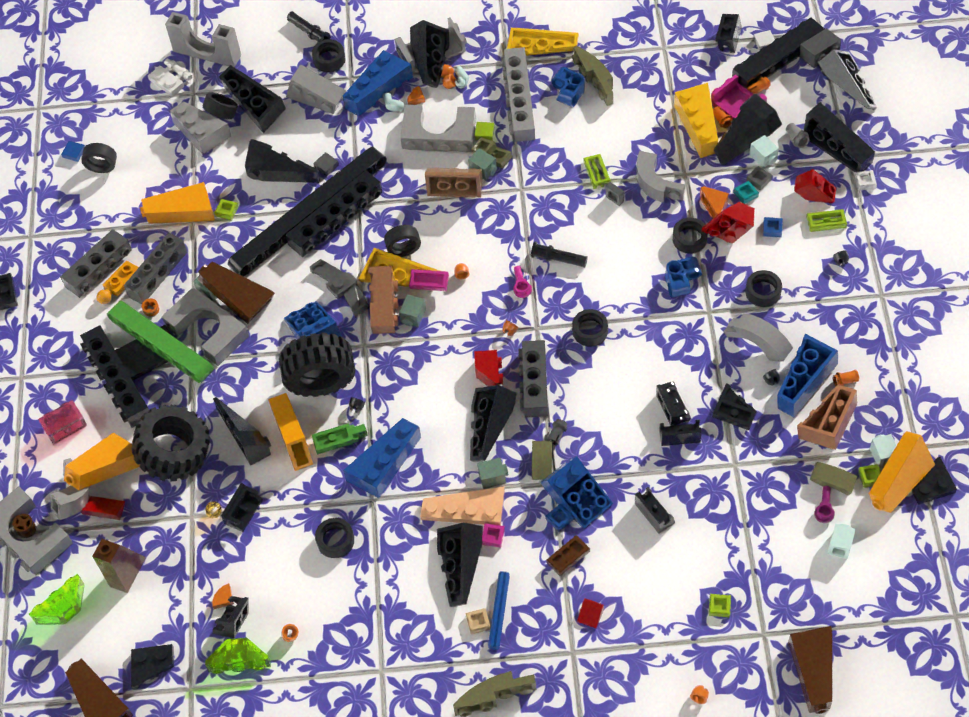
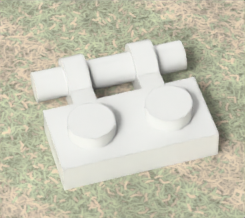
[148,58,192,97]

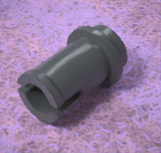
[547,419,567,445]

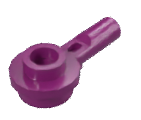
[814,486,835,523]

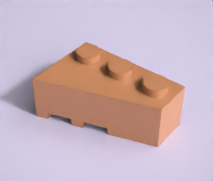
[369,266,399,334]
[797,385,858,450]

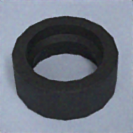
[312,39,345,72]
[202,92,238,119]
[81,143,117,173]
[672,217,708,254]
[384,225,421,257]
[745,270,782,307]
[572,309,608,347]
[315,518,354,558]

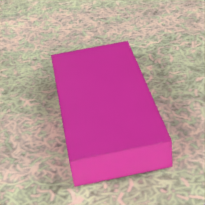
[409,269,449,291]

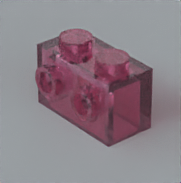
[38,400,87,445]

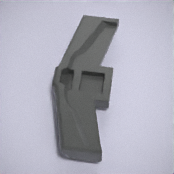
[310,259,370,318]

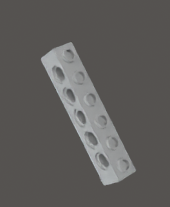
[501,47,535,142]

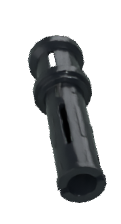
[287,11,331,42]
[531,241,588,268]

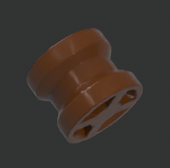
[12,514,36,538]

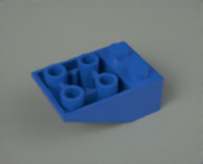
[284,301,342,339]
[540,456,613,528]

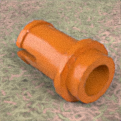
[747,77,771,94]
[713,106,732,128]
[833,369,859,386]

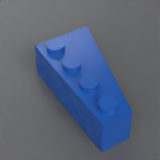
[342,50,413,116]
[777,334,838,417]
[343,418,421,498]

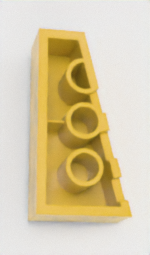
[674,83,718,158]

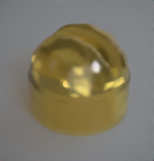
[205,501,222,519]

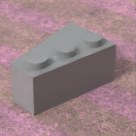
[286,65,346,114]
[169,102,231,155]

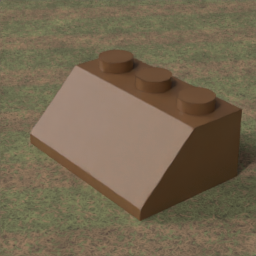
[425,168,483,197]

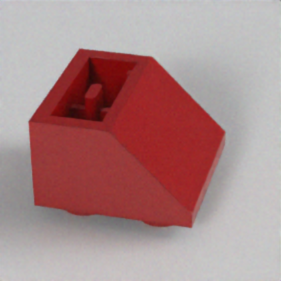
[702,202,755,244]

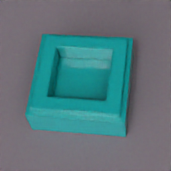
[733,181,759,204]

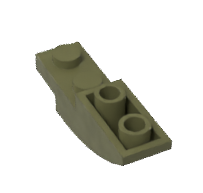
[572,46,613,106]
[453,671,537,717]

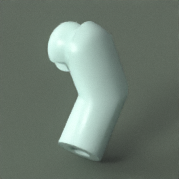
[454,66,469,89]
[383,93,404,111]

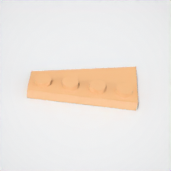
[420,486,505,526]

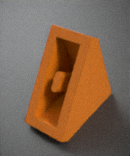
[700,186,729,219]

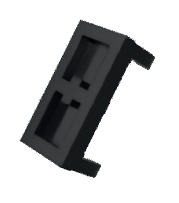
[715,14,742,53]
[656,381,691,426]
[659,419,702,446]
[221,483,263,532]
[635,487,675,533]
[213,596,249,638]

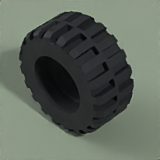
[279,333,355,397]
[132,404,210,482]

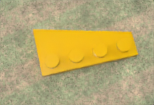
[507,27,579,56]
[359,248,440,287]

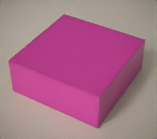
[482,523,505,548]

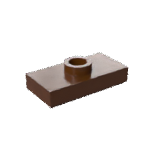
[546,535,590,576]

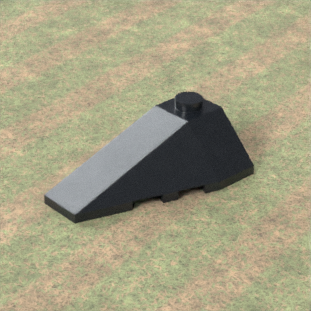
[245,139,320,183]
[470,385,517,462]
[213,397,271,466]
[437,522,482,607]

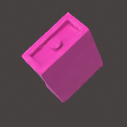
[711,75,767,120]

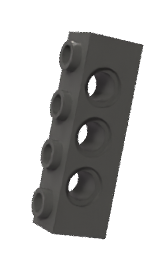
[60,229,132,298]
[124,232,187,304]
[518,340,548,417]

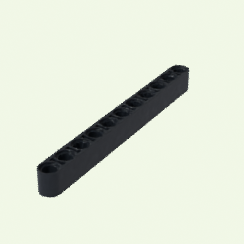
[228,146,387,277]

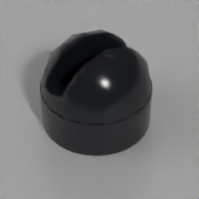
[833,250,849,266]
[763,369,780,386]
[349,397,365,413]

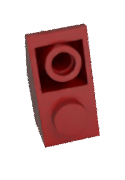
[794,169,836,203]
[474,350,503,386]

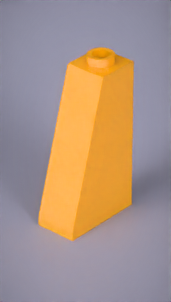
[140,182,215,224]
[268,393,313,471]
[868,431,935,513]
[64,433,140,490]

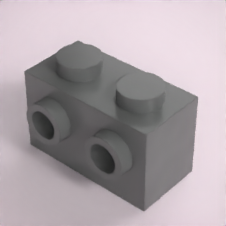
[800,28,841,68]

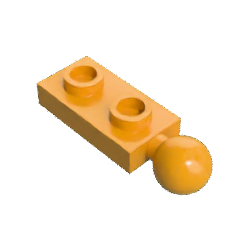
[96,260,139,304]

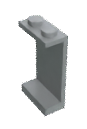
[394,17,467,72]

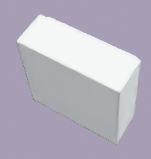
[753,30,775,51]
[854,170,877,191]

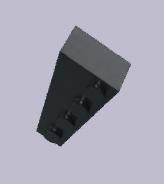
[219,65,286,134]
[804,102,875,172]

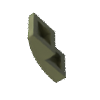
[471,137,513,169]
[532,441,552,480]
[810,462,857,495]

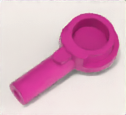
[513,266,532,298]

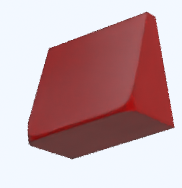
[577,598,604,629]

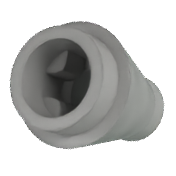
[786,123,809,148]

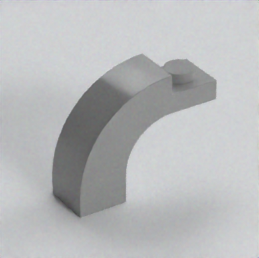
[636,151,685,203]
[723,313,793,361]
[50,458,90,520]

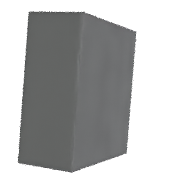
[313,152,339,176]
[746,166,773,191]
[606,182,624,206]

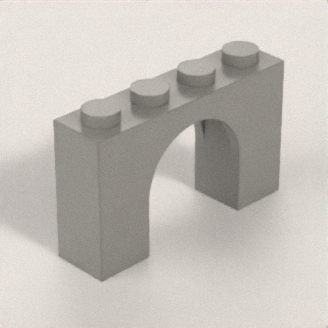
[165,12,241,67]
[400,105,476,152]
[162,287,249,366]
[0,486,73,575]

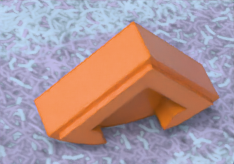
[407,86,425,105]
[212,583,234,609]

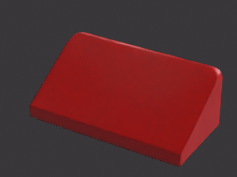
[80,496,125,520]

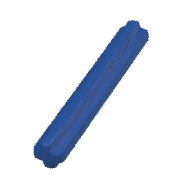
[488,571,510,650]

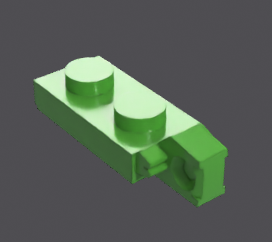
[311,423,368,455]

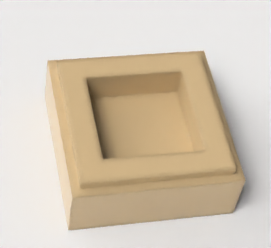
[465,608,491,635]

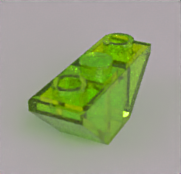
[29,574,85,625]
[205,637,271,674]

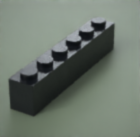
[732,17,825,89]

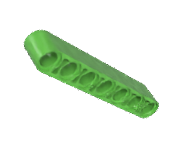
[106,300,214,384]

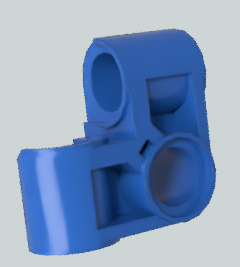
[551,67,585,107]
[665,256,703,298]

